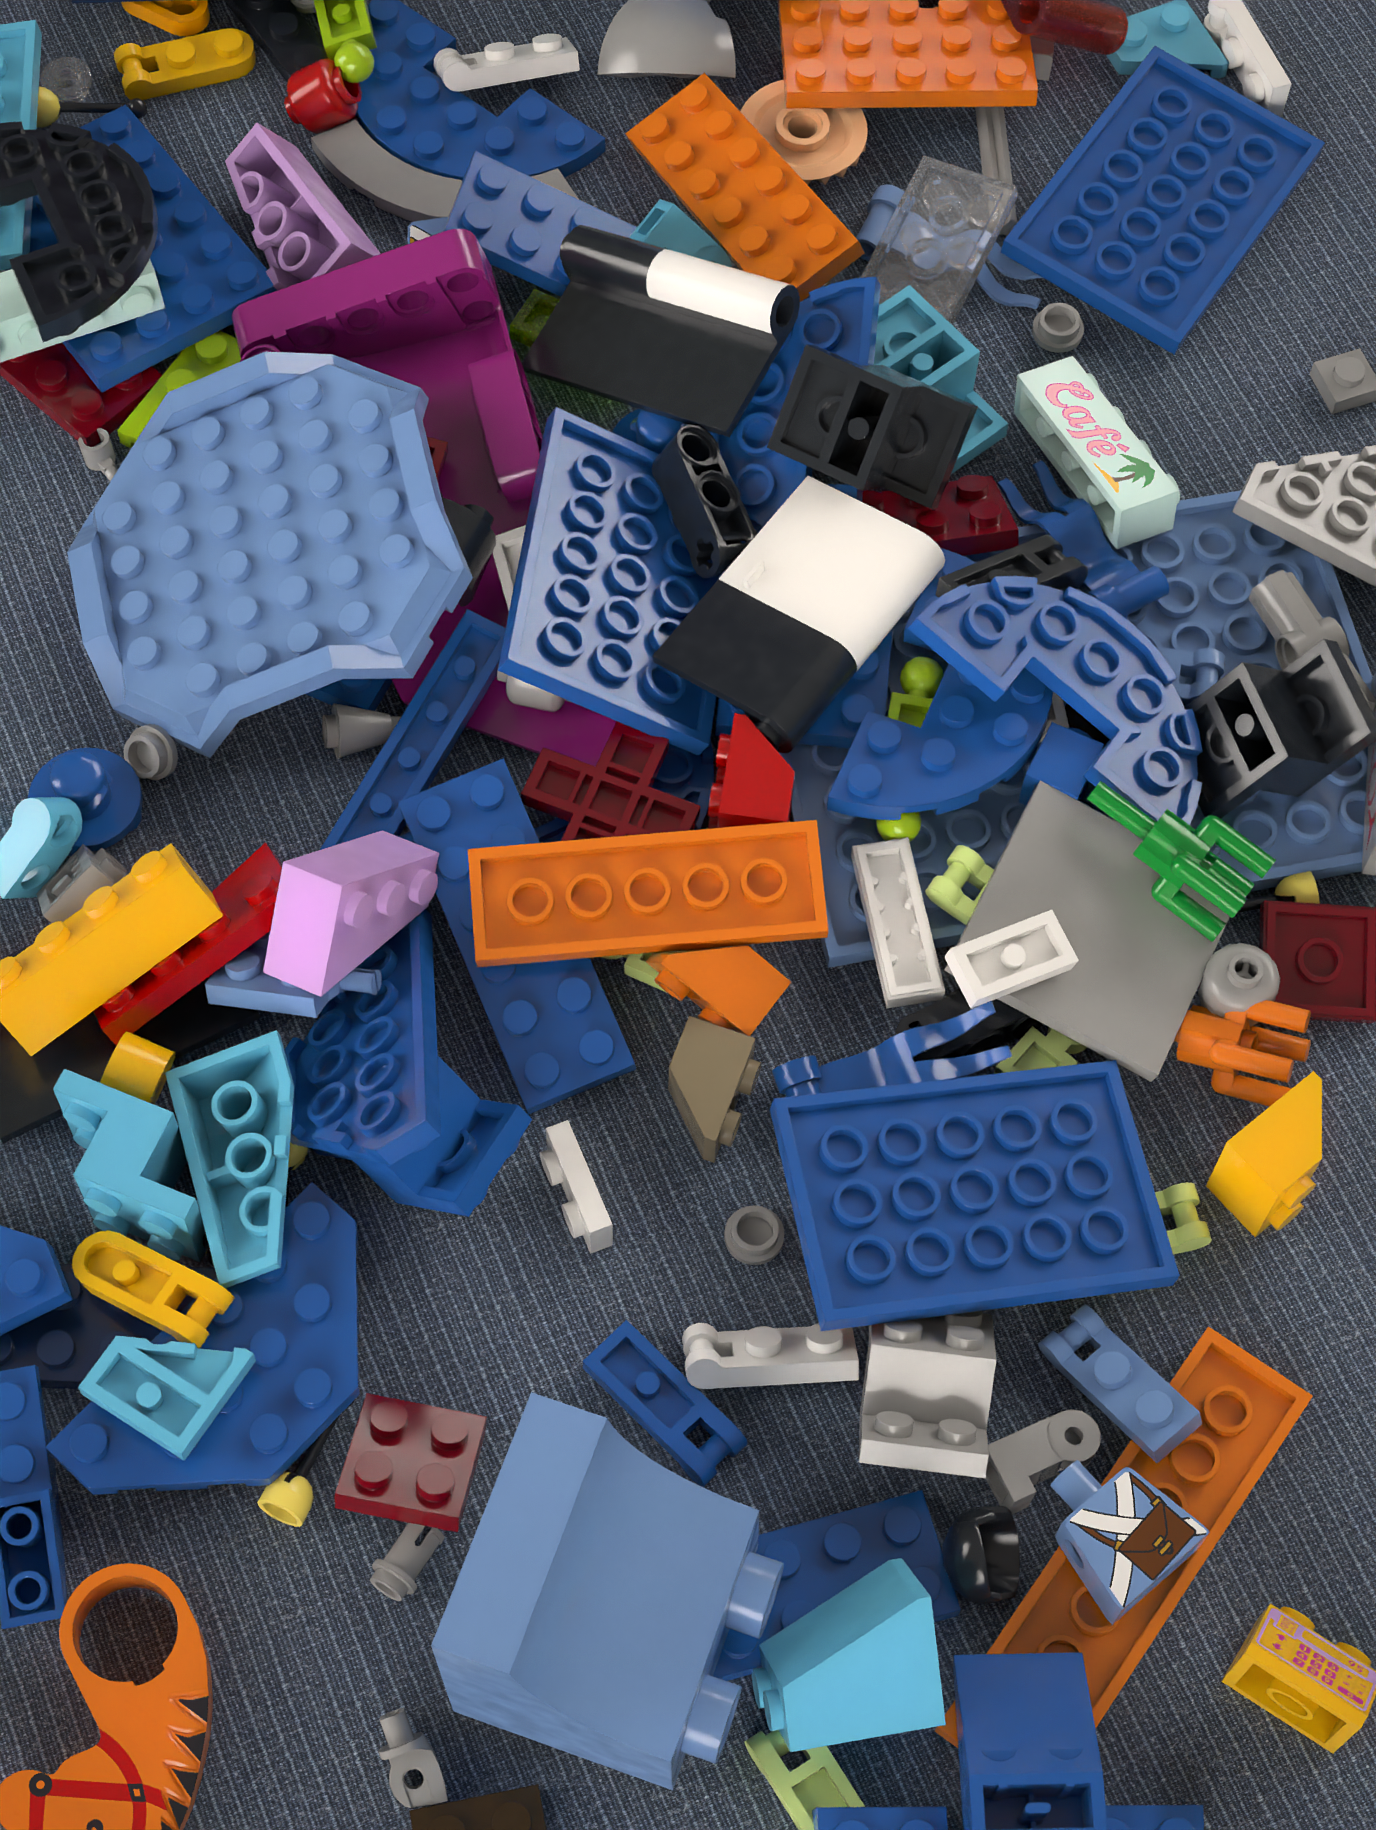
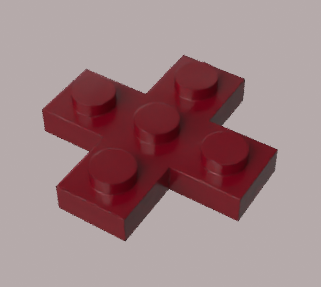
[521,721,701,841]

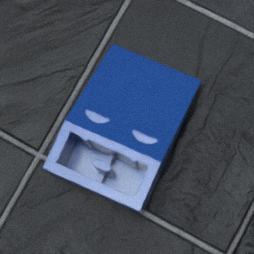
[953,1652,1108,1830]

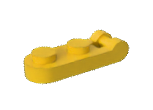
[114,28,256,100]
[72,1230,234,1348]

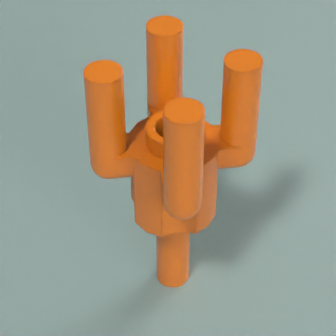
[1174,1000,1311,1107]

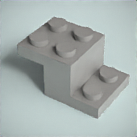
[859,1311,996,1479]

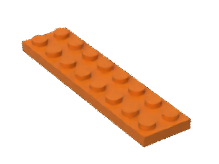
[935,1326,1313,1748]

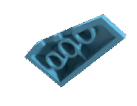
[165,1030,294,1288]

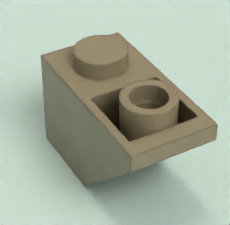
[668,1016,762,1163]

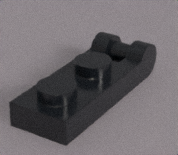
[936,534,1088,598]

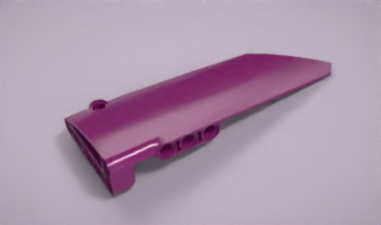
[232,229,616,766]

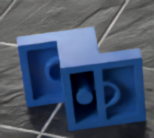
[313,1056,532,1217]

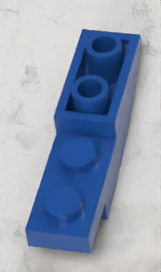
[0,1365,67,1629]

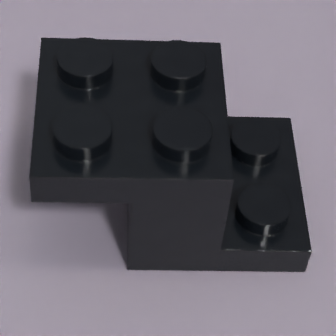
[767,344,978,509]
[1184,639,1376,819]

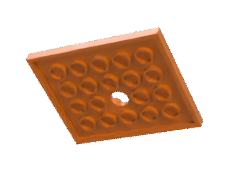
[778,0,1038,109]

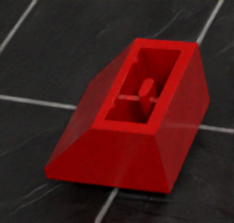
[708,713,795,829]

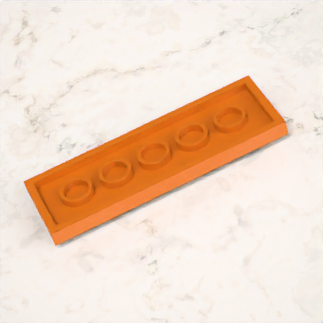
[625,73,865,302]
[468,820,829,967]

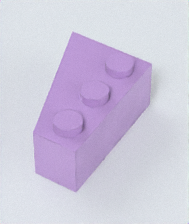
[263,831,439,997]

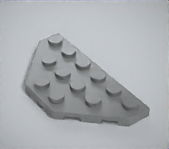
[1232,445,1376,587]

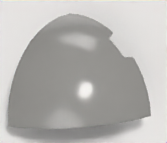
[597,0,736,80]

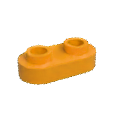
[121,0,210,36]

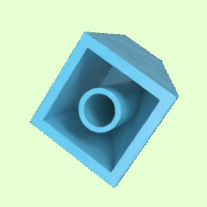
[752,1558,946,1752]

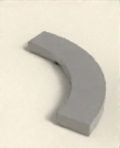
[311,119,578,222]

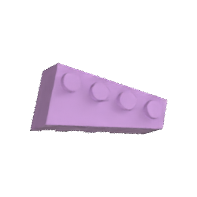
[225,123,381,291]

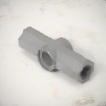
[1248,570,1376,711]

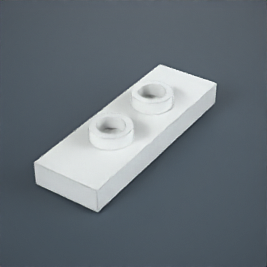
[851,837,945,1009]

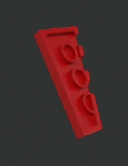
[94,842,282,1045]

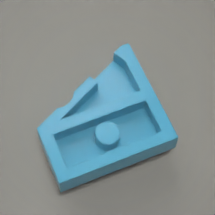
[1096,0,1229,79]
[78,1336,256,1461]

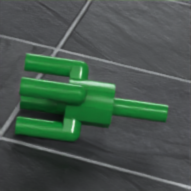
[1087,781,1276,942]

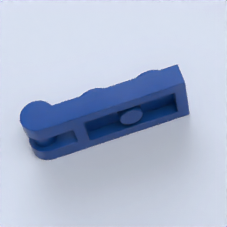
[583,1320,748,1487]

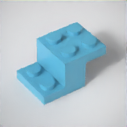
[874,285,1009,474]
[53,1069,206,1262]

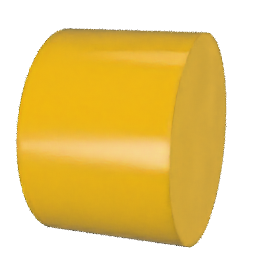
[100,1031,175,1105]

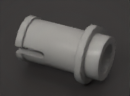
[370,1523,445,1601]

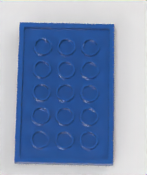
[1000,46,1325,355]
[5,104,278,392]
[498,407,725,756]
[770,1060,1180,1331]

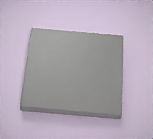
[944,780,1230,1082]

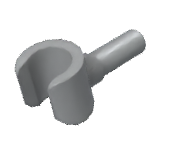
[78,428,117,481]

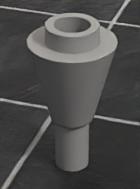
[322,703,401,759]

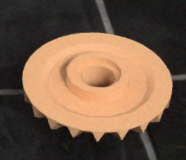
[740,80,868,185]

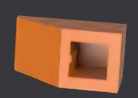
[646,945,791,1036]

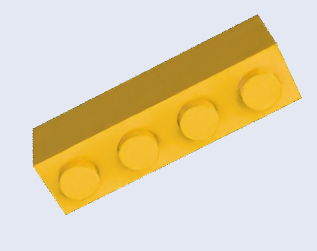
[0,843,223,1056]

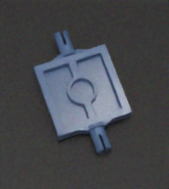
[205,932,382,1018]

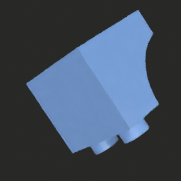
[431,1392,784,1790]

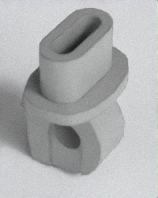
[378,1707,448,1808]

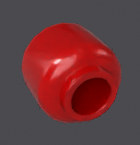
[284,58,362,134]

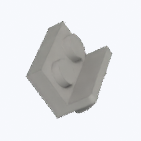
[36,844,127,923]

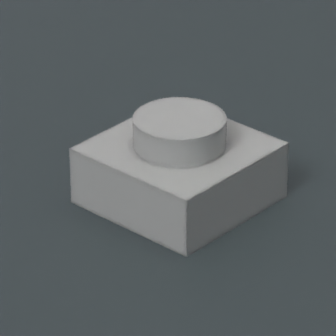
[1310,348,1376,414]

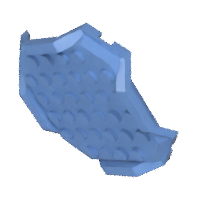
[67,352,473,758]

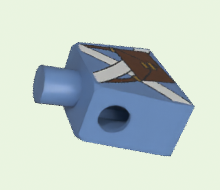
[1050,1460,1210,1625]

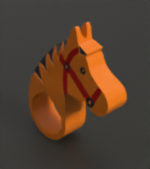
[0,1563,213,1830]

